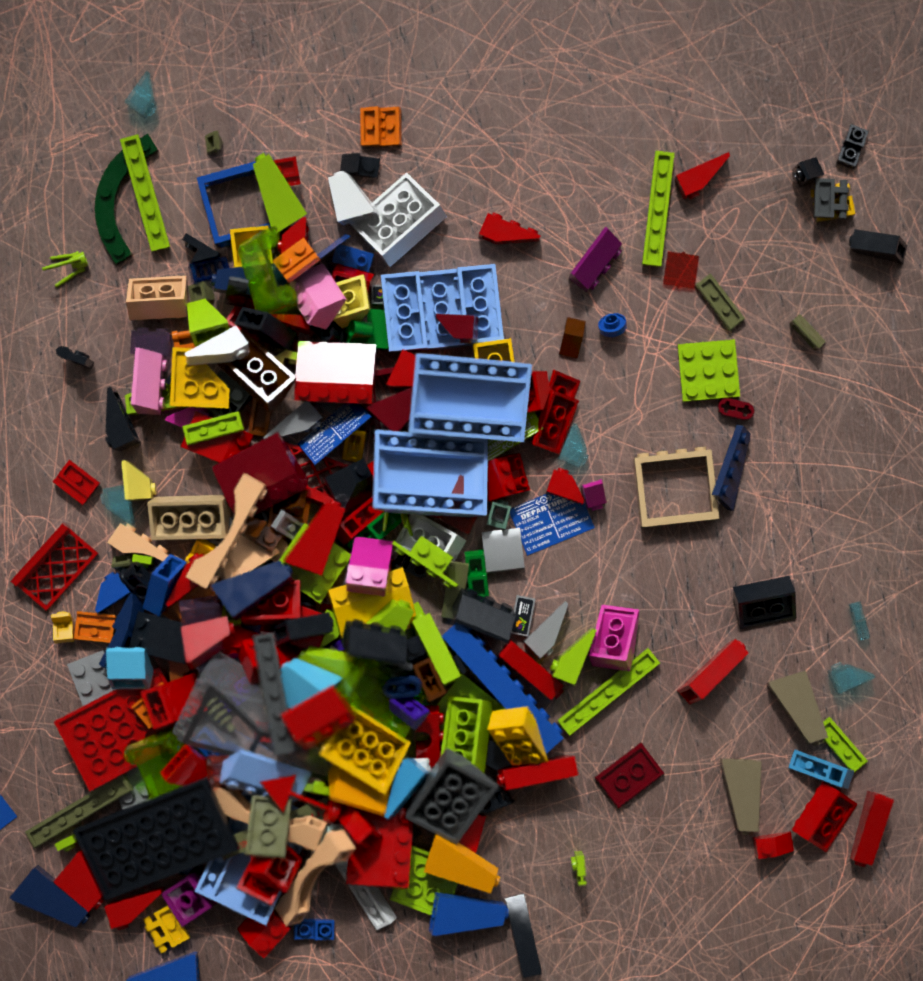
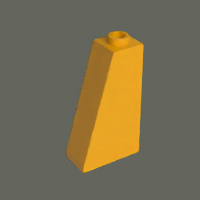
[424,834,500,893]

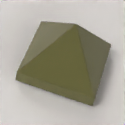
[205,131,223,154]
[111,554,133,571]

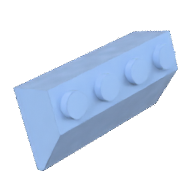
[220,749,311,803]

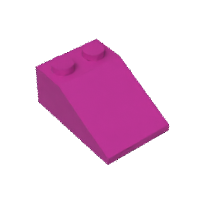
[346,536,394,597]
[588,605,639,671]

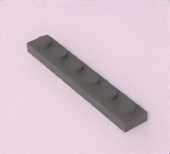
[252,633,294,755]

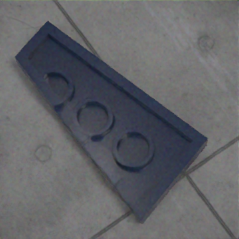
[712,425,751,511]

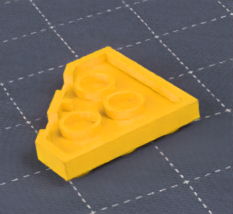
[170,347,230,409]

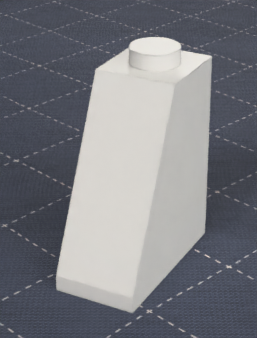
[328,171,379,225]

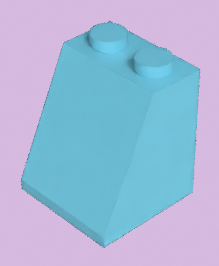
[280,658,343,709]

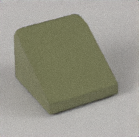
[188,281,215,302]

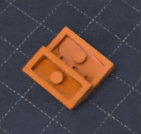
[360,106,402,147]

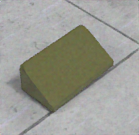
[790,314,825,350]

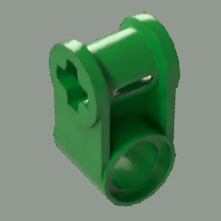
[344,320,373,344]

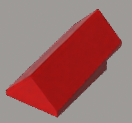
[532,370,580,455]

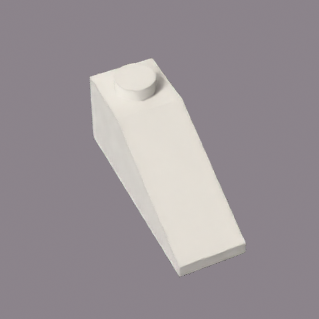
[185,326,249,365]

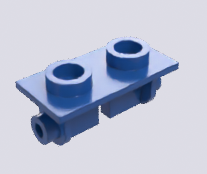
[332,244,374,272]

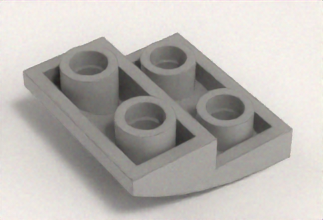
[482,528,525,574]

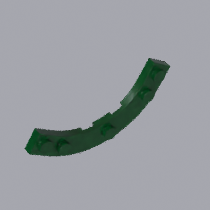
[95,133,159,265]

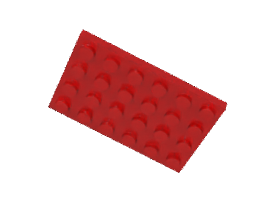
[54,667,195,791]

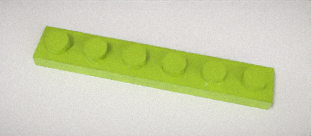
[120,134,170,252]
[642,151,675,267]
[558,648,660,736]

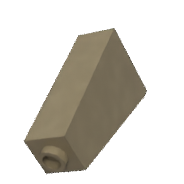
[767,670,828,746]
[720,758,761,835]

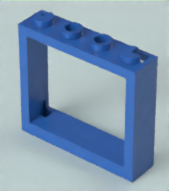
[197,161,291,248]

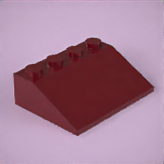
[212,432,309,515]

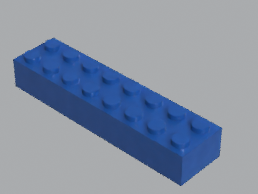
[441,622,563,754]

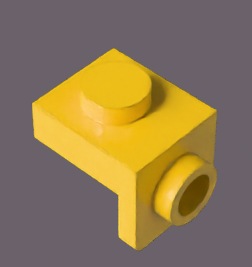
[185,539,216,564]
[51,612,74,644]

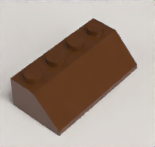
[216,329,297,412]

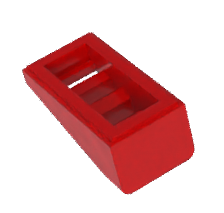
[271,314,309,334]

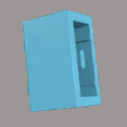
[106,647,154,689]

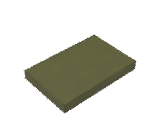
[245,795,292,859]

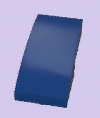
[293,918,335,940]

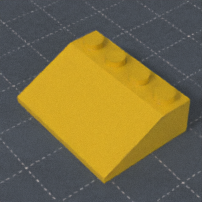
[327,567,416,639]
[320,705,411,795]

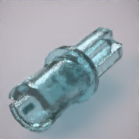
[849,601,870,640]

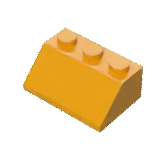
[328,764,392,816]

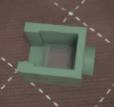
[487,499,511,529]

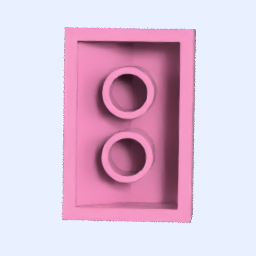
[287,264,347,329]
[131,348,168,415]

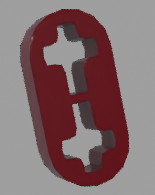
[717,398,754,420]

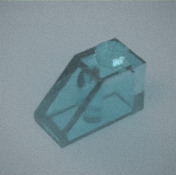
[124,71,157,119]
[558,423,589,468]
[100,485,135,524]
[827,662,875,693]

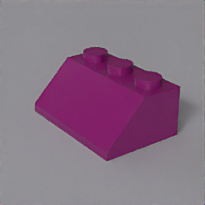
[568,227,622,292]

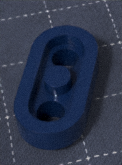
[383,676,422,699]

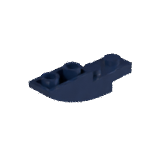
[99,593,145,669]

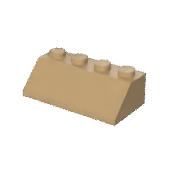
[147,495,231,540]

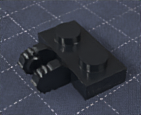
[56,346,94,369]

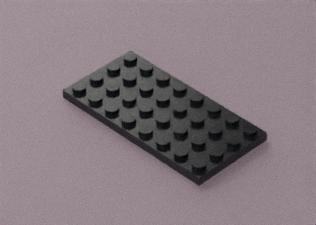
[73,776,240,900]

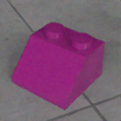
[161,868,218,927]

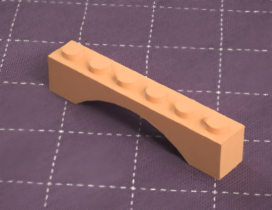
[186,473,267,589]
[107,522,207,608]
[212,785,327,851]
[275,830,355,927]

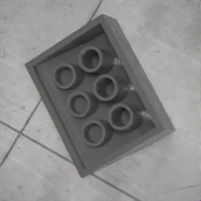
[406,748,498,844]

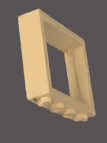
[633,447,719,527]

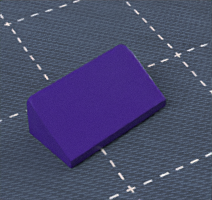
[389,697,430,730]

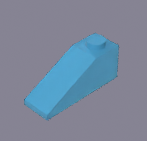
[788,750,854,789]
[385,758,429,819]

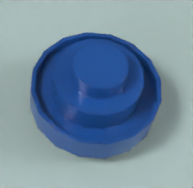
[598,313,627,337]

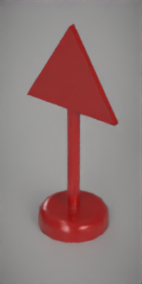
[260,775,342,824]

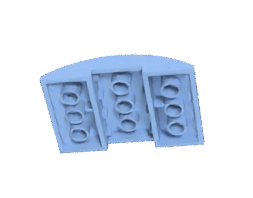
[380,264,504,352]

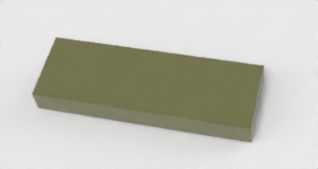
[695,273,745,331]
[441,561,469,619]

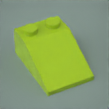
[550,628,597,685]

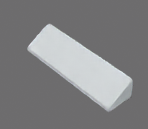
[336,860,397,931]

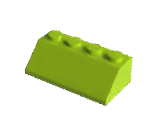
[441,696,493,773]

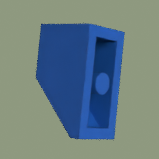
[95,572,133,613]

